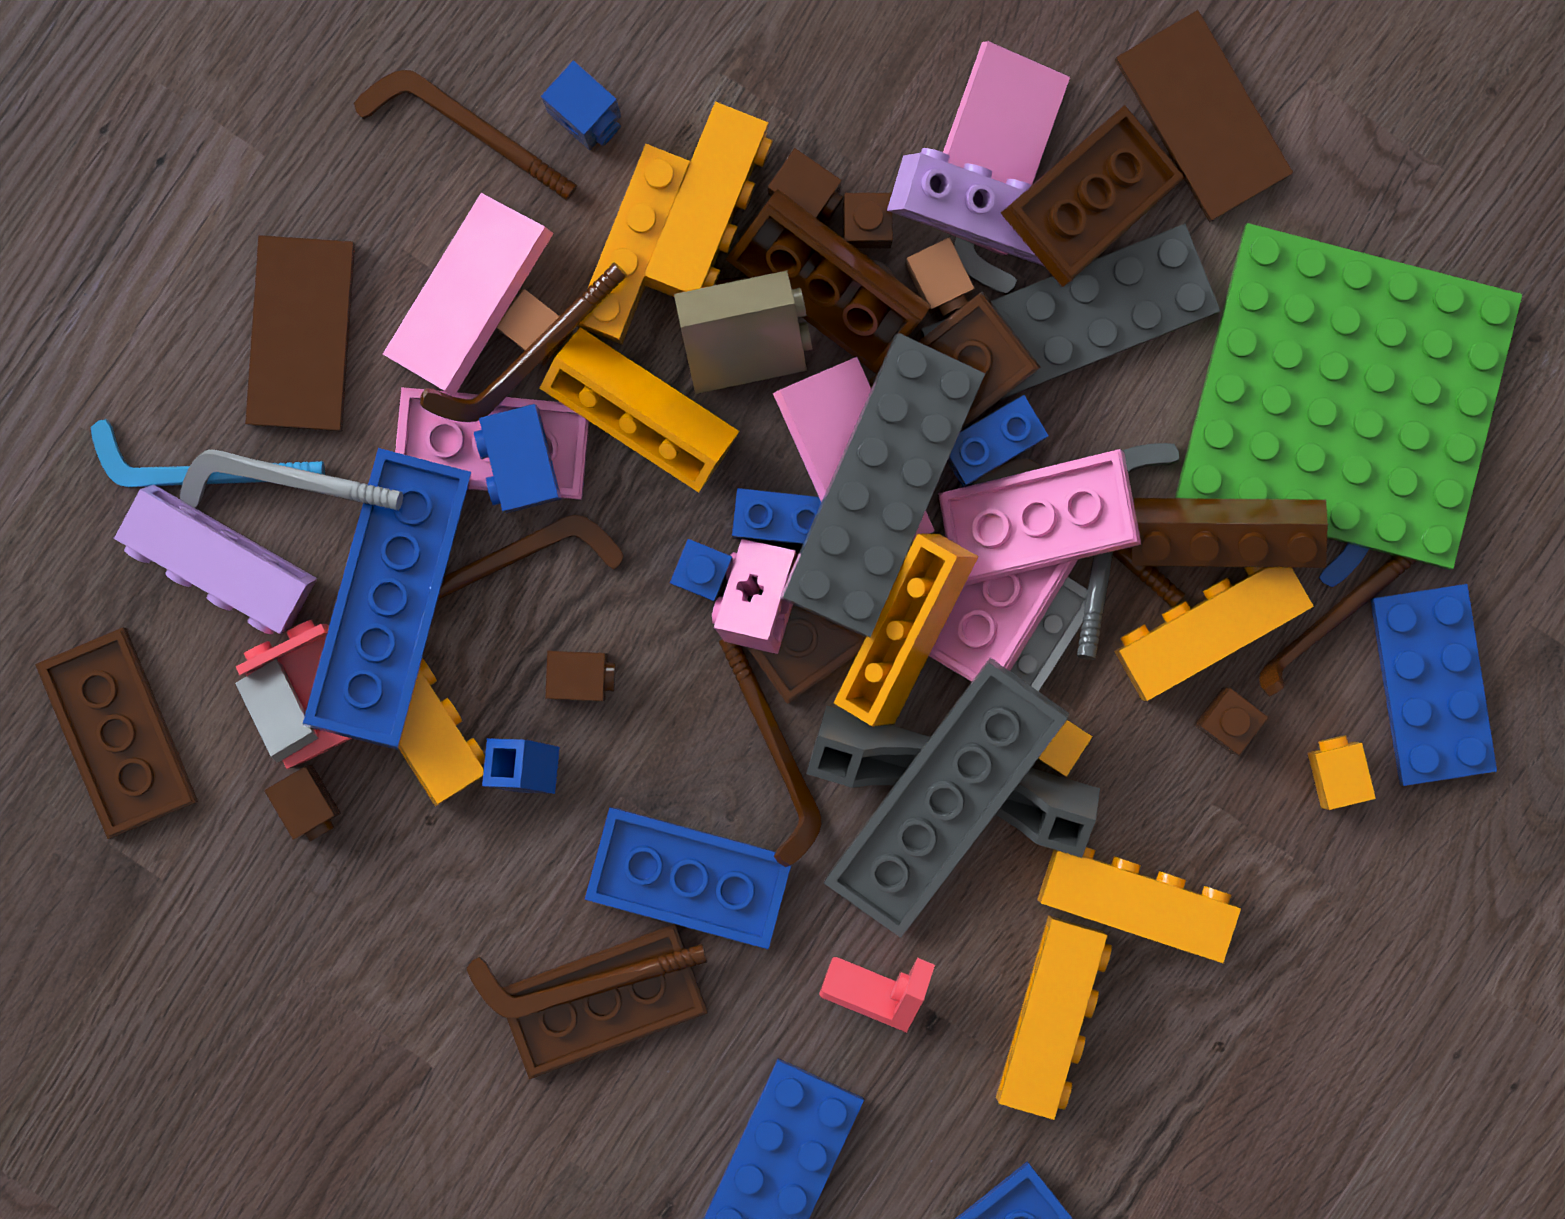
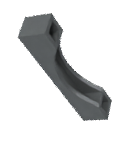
[806,706,1100,858]

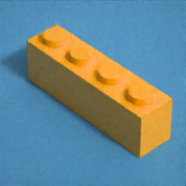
[644,101,773,297]
[577,144,690,344]
[539,327,739,493]
[834,534,979,727]
[1114,567,1314,701]
[398,658,485,807]
[1037,847,1241,963]
[996,915,1112,1120]

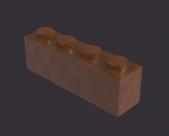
[1132,498,1328,568]

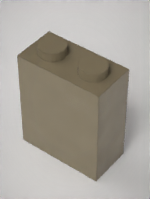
[674,270,812,394]

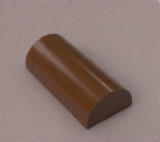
[725,189,931,374]

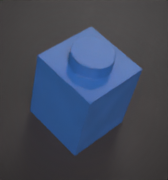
[670,539,733,602]
[482,738,560,794]

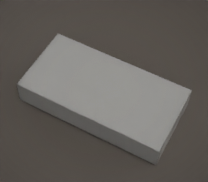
[235,659,318,763]

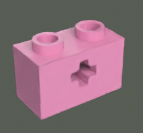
[712,539,798,654]

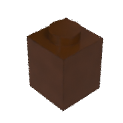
[768,148,844,220]
[843,193,893,249]
[545,651,616,701]
[1194,688,1268,755]
[264,765,341,842]

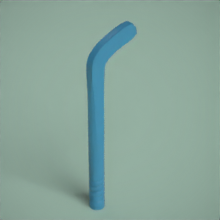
[91,419,325,487]

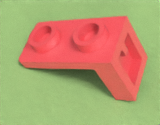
[819,957,935,1033]

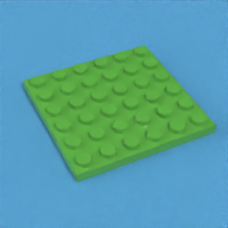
[1175,223,1522,570]

